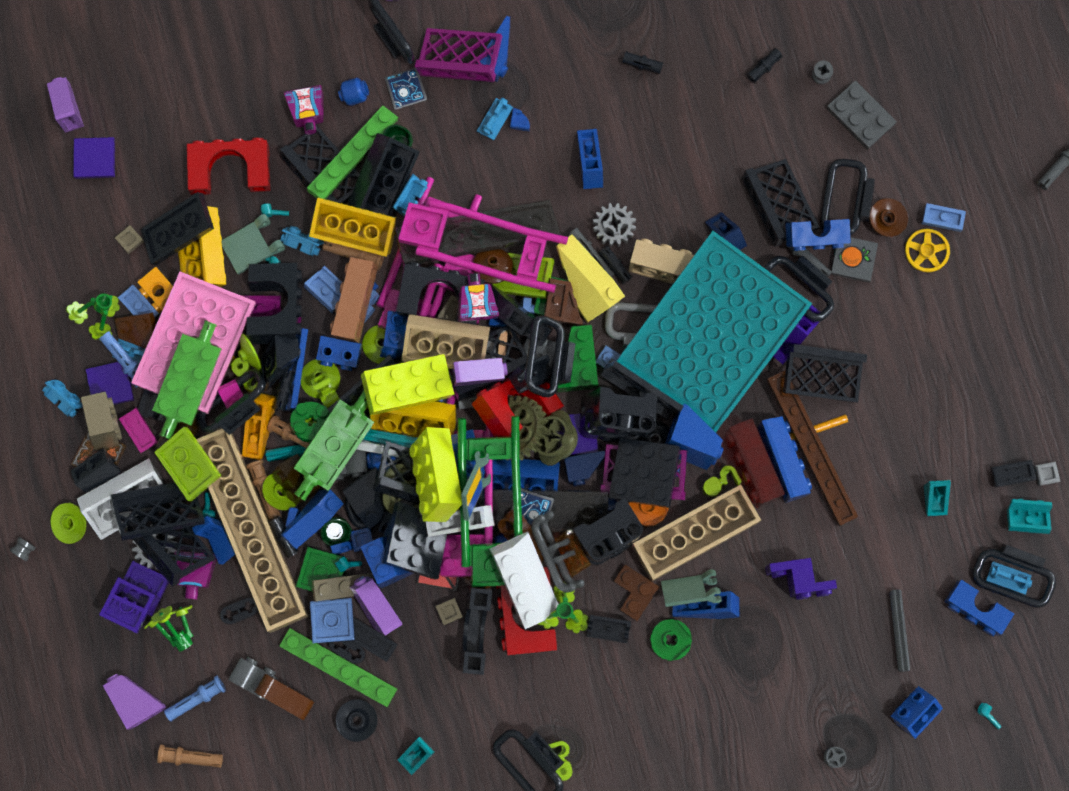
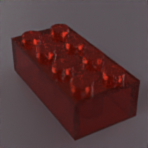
[724,418,785,508]

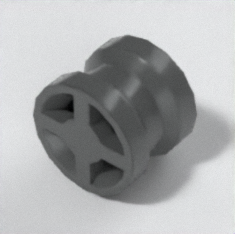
[812,61,833,84]
[9,537,36,561]
[823,747,847,768]

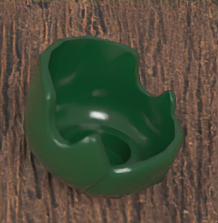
[383,124,413,147]
[320,516,352,546]

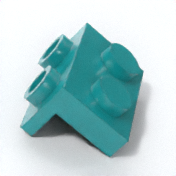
[1007,499,1052,534]

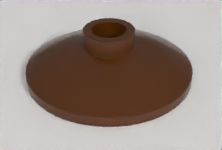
[869,198,908,237]
[473,248,513,284]

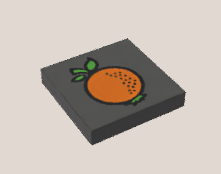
[831,237,878,283]

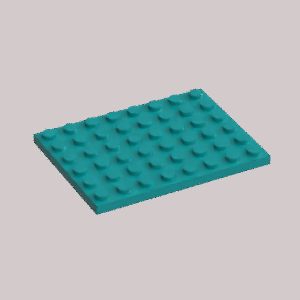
[617,231,812,433]

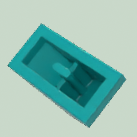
[924,480,951,516]
[398,737,435,775]

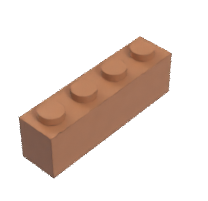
[330,257,378,343]

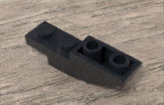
[490,284,553,346]

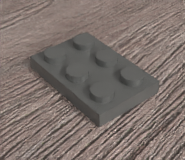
[826,80,897,150]

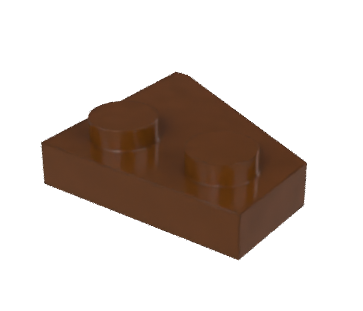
[544,278,583,325]
[115,312,156,349]

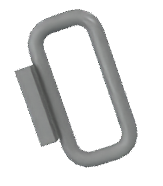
[605,302,658,351]

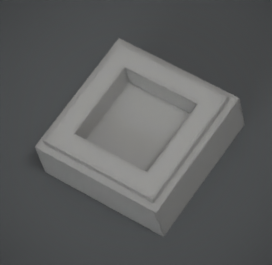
[1034,462,1060,486]

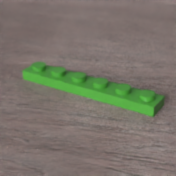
[307,106,398,199]
[280,628,398,707]

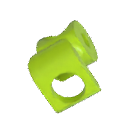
[231,357,258,393]
[310,372,339,408]
[702,466,741,498]
[548,741,572,781]

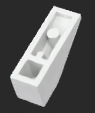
[426,505,495,537]

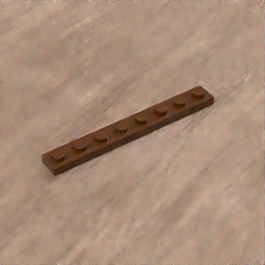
[767,370,858,526]

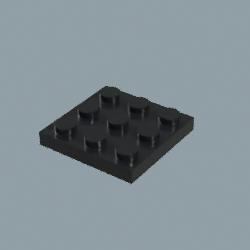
[608,438,681,508]
[382,502,447,580]

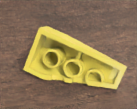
[556,235,625,323]

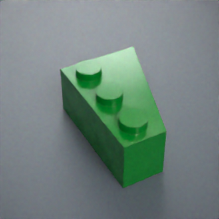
[557,325,598,393]

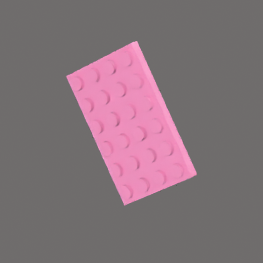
[131,272,256,414]

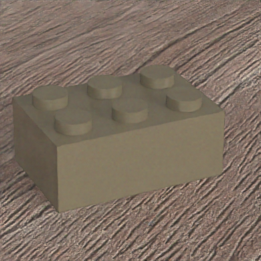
[81,392,122,452]

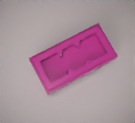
[218,380,244,409]
[119,408,158,453]

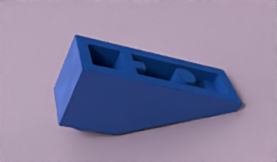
[476,16,510,82]
[577,129,603,189]
[281,489,344,549]
[672,591,739,619]

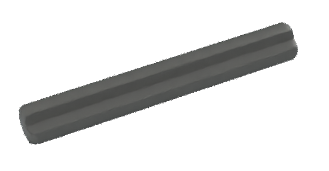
[890,589,910,672]

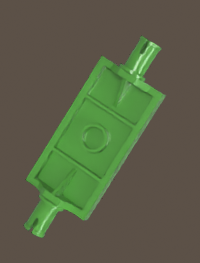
[152,320,222,439]
[293,390,374,501]

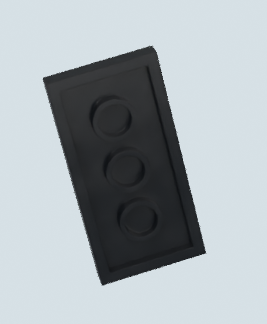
[140,192,214,266]

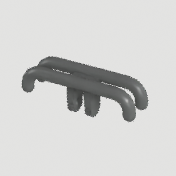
[531,511,585,593]

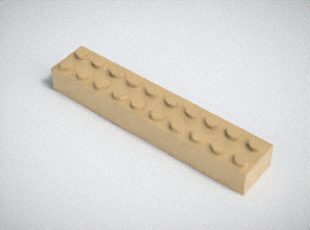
[196,429,309,633]

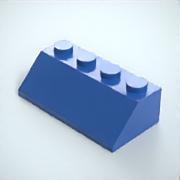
[757,416,812,503]
[477,459,560,509]

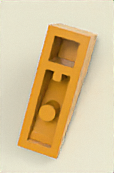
[242,393,276,460]

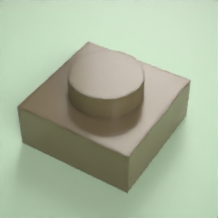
[115,225,144,254]
[436,598,463,626]

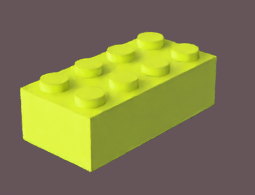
[361,354,454,416]
[410,427,462,522]

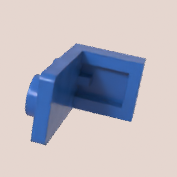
[380,311,408,360]
[192,516,235,565]

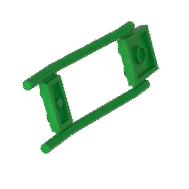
[458,416,523,587]

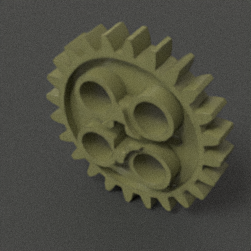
[485,395,548,461]

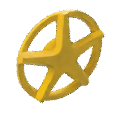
[905,229,950,272]

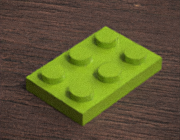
[493,253,554,299]
[154,427,221,501]

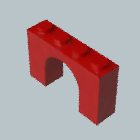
[187,138,271,195]
[472,378,564,437]
[496,567,557,655]

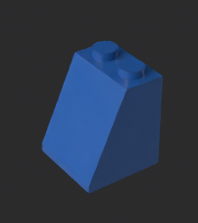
[665,404,724,470]
[361,537,414,589]

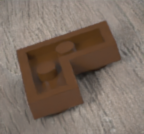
[614,565,659,622]

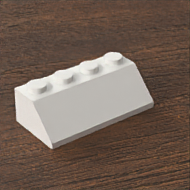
[77,458,165,540]
[490,532,558,629]

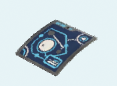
[385,68,427,110]
[511,488,554,532]

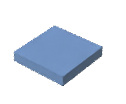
[310,598,355,644]

